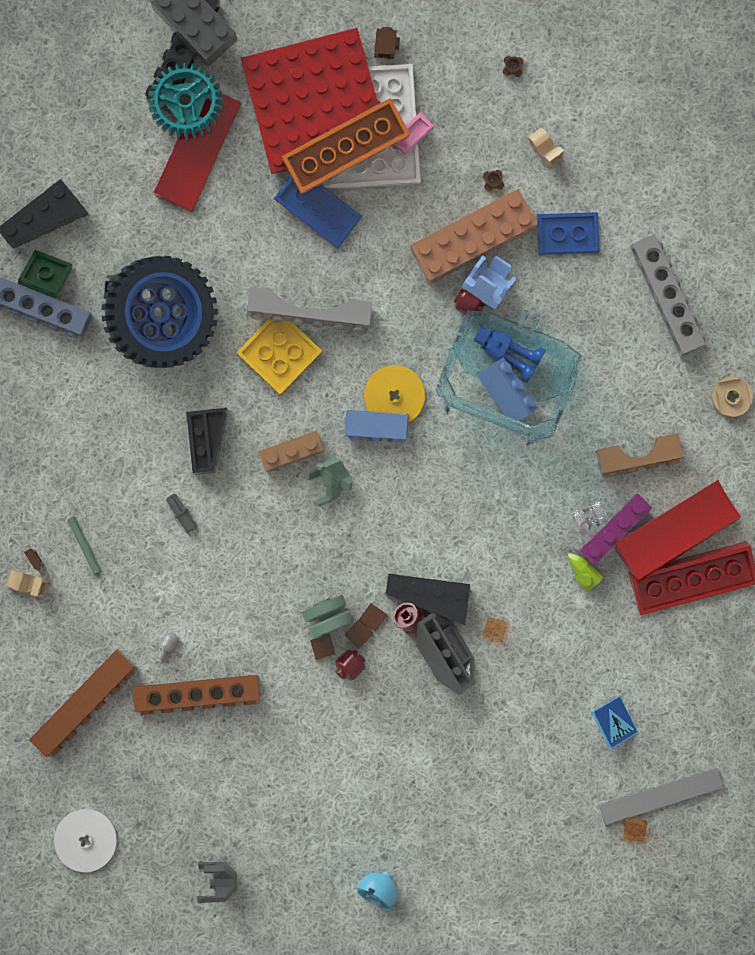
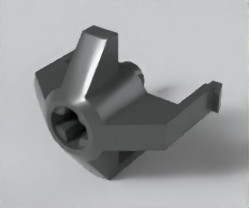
[197,861,237,904]

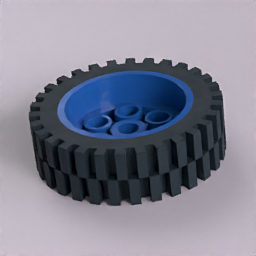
[101,256,218,368]

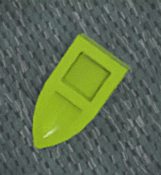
[568,553,604,592]

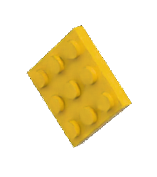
[236,319,323,396]

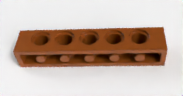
[133,674,260,715]

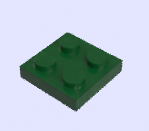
[18,250,73,298]

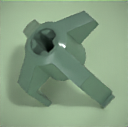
[307,458,352,507]

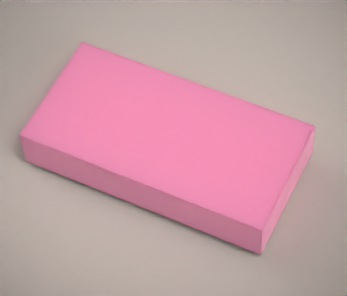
[395,112,434,155]

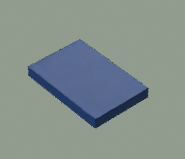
[537,212,600,255]

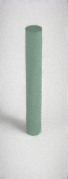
[67,516,101,575]

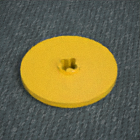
[364,365,425,423]

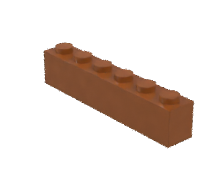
[29,649,136,757]

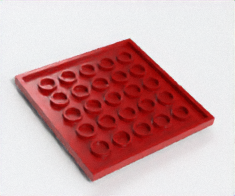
[241,27,378,175]

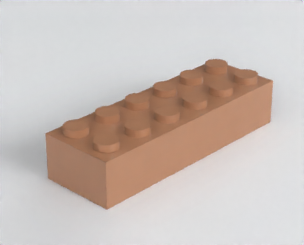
[410,189,538,285]

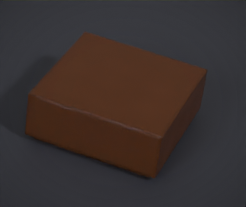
[24,548,44,570]
[359,603,387,631]
[344,620,373,649]
[310,635,335,660]

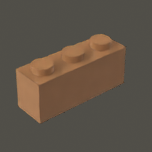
[259,431,324,472]

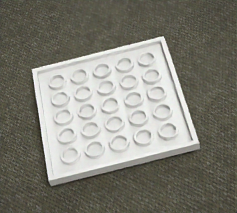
[321,64,421,190]

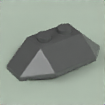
[416,613,475,695]

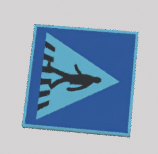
[591,696,639,750]

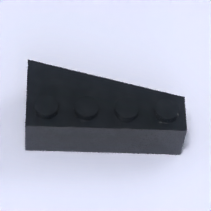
[0,179,89,249]
[386,573,470,625]

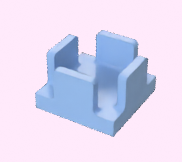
[461,256,517,309]

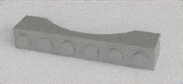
[246,287,372,333]

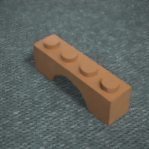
[596,433,683,477]

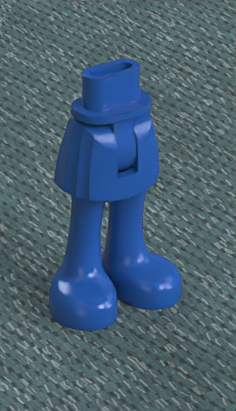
[473,326,546,383]

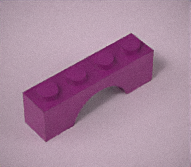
[577,493,652,566]

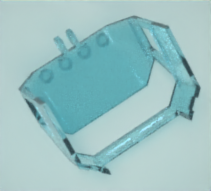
[435,310,582,446]

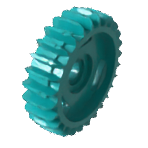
[148,63,224,140]

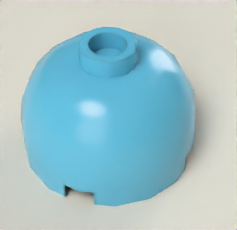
[356,871,398,912]

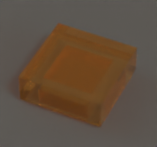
[482,617,508,642]
[623,818,647,842]

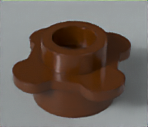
[503,56,523,77]
[483,170,504,191]

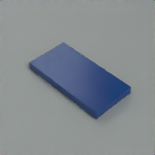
[274,176,362,249]

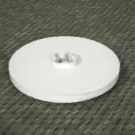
[54,809,117,872]

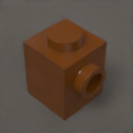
[374,27,400,59]

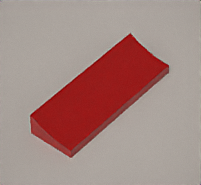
[154,93,241,212]
[615,480,741,582]
[628,541,755,615]

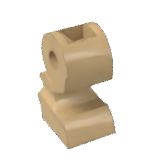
[527,128,564,169]
[6,570,49,598]

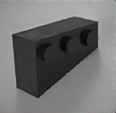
[186,407,229,475]

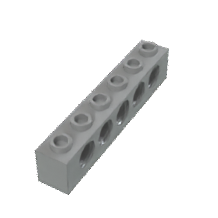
[630,234,706,357]

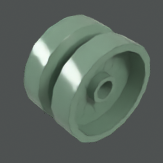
[301,594,354,639]

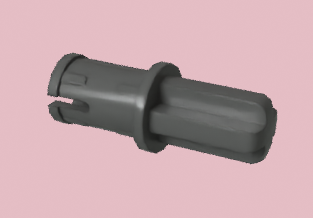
[166,494,197,533]

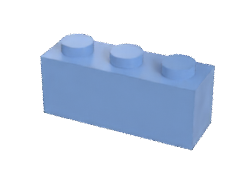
[477,357,538,426]
[345,410,408,443]

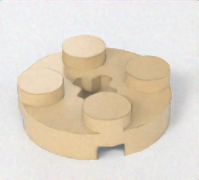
[711,376,753,418]

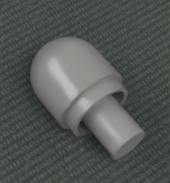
[157,633,179,661]

